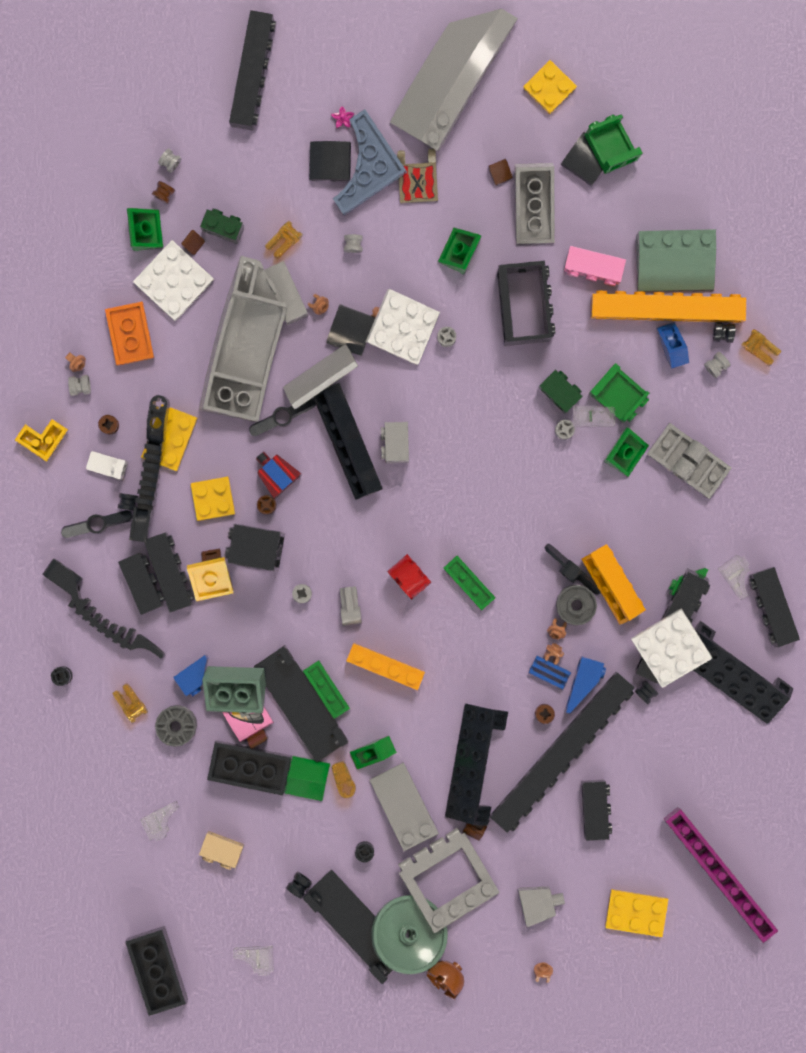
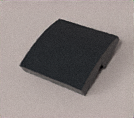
[560,132,603,186]
[309,141,351,181]
[326,304,376,356]

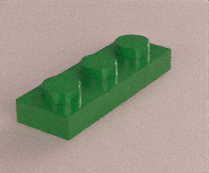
[443,555,496,611]
[303,660,350,719]

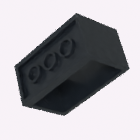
[497,260,556,346]
[225,524,285,572]

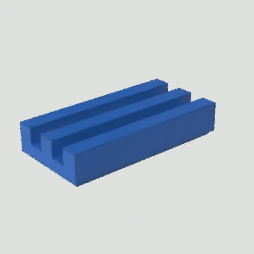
[528,655,571,689]

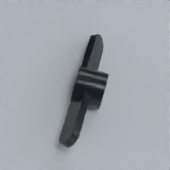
[249,398,316,436]
[61,510,133,538]
[544,543,600,595]

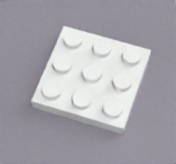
[133,240,214,322]
[366,289,440,365]
[631,608,712,688]

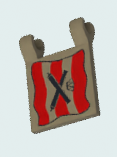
[397,149,438,203]

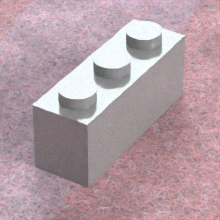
[264,261,308,325]

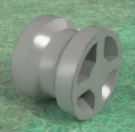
[158,148,182,173]
[344,234,363,253]
[437,327,457,347]
[555,420,575,440]
[292,584,312,603]

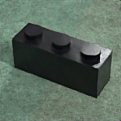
[118,553,165,615]
[581,780,612,841]

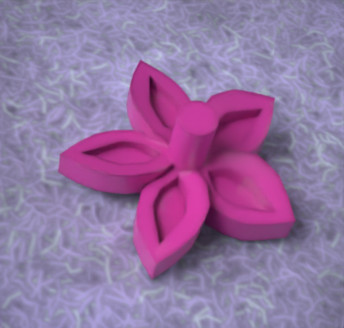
[331,106,354,128]

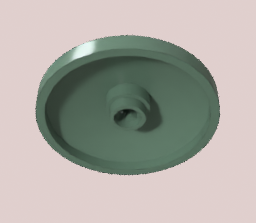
[371,895,448,974]

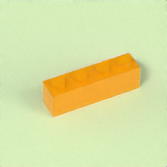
[581,544,646,625]
[346,643,425,690]

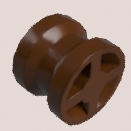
[152,181,175,204]
[98,415,119,435]
[257,495,277,515]
[535,704,555,724]

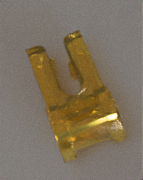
[265,221,303,259]
[741,329,782,366]
[112,683,148,723]
[332,761,356,798]

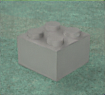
[381,422,409,463]

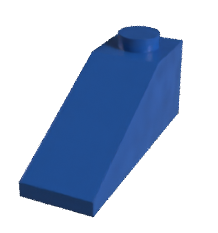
[565,656,606,713]

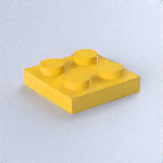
[523,60,577,114]
[191,476,235,521]
[187,557,234,601]

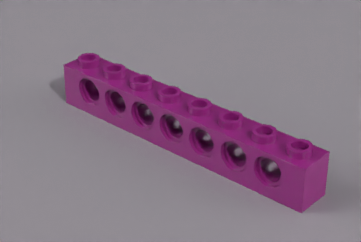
[663,807,778,943]

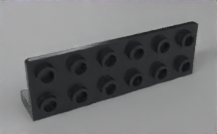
[693,621,794,724]
[254,645,349,762]
[445,704,508,826]
[302,870,393,984]

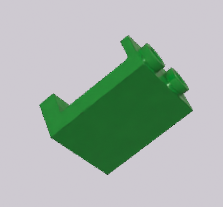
[584,114,643,174]
[589,363,650,423]

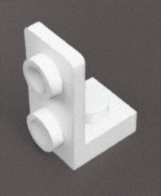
[86,451,128,480]

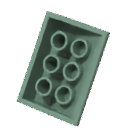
[636,229,716,292]

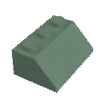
[203,666,266,713]

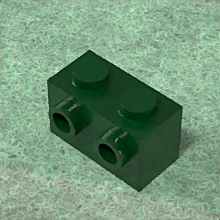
[200,208,244,244]
[538,369,583,414]

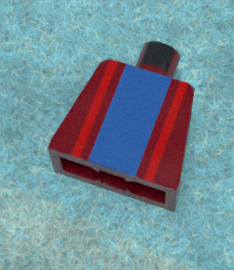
[256,452,302,499]

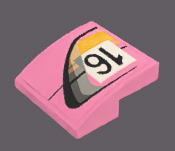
[222,706,274,742]

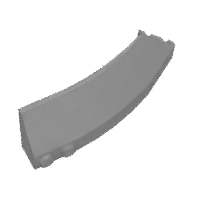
[390,9,518,151]
[198,256,288,422]

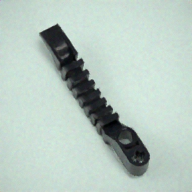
[129,395,170,543]
[42,558,165,659]

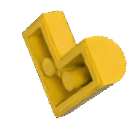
[15,419,68,462]

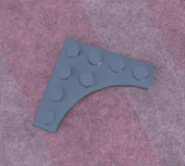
[333,109,407,215]

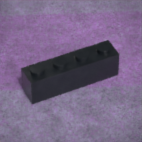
[145,532,195,613]
[749,567,800,647]

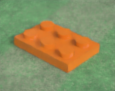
[105,301,155,366]

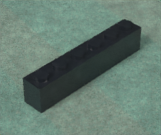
[229,10,277,131]
[313,383,383,500]
[636,568,710,683]

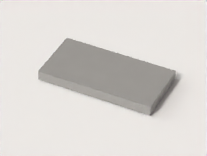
[283,344,358,409]

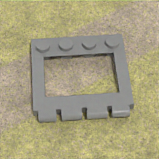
[398,828,500,933]

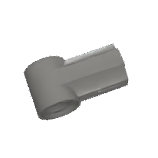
[340,586,362,626]

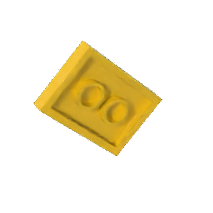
[141,404,198,471]
[605,889,669,937]

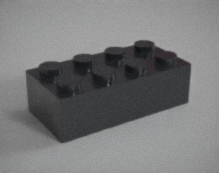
[207,740,292,796]
[125,926,188,1016]

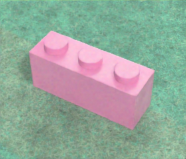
[563,246,626,286]

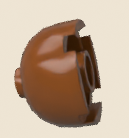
[426,961,465,999]

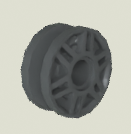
[556,585,597,625]
[155,705,197,747]

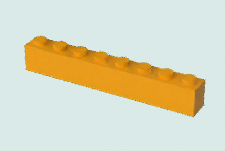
[591,290,746,323]

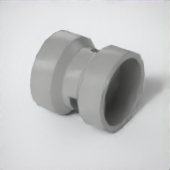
[704,352,731,378]
[68,375,91,396]

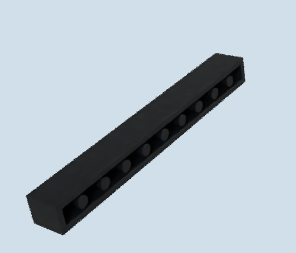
[490,672,635,833]

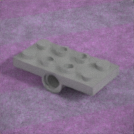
[647,423,732,499]

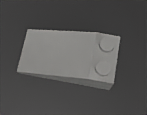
[514,163,555,244]
[370,762,439,851]

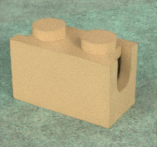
[199,831,244,870]

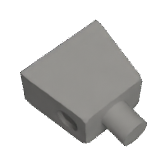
[518,886,565,927]

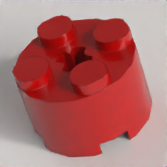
[387,554,432,600]

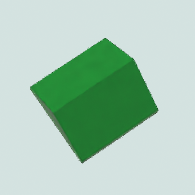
[127,208,163,251]
[438,228,481,274]
[603,427,649,477]
[285,756,330,801]

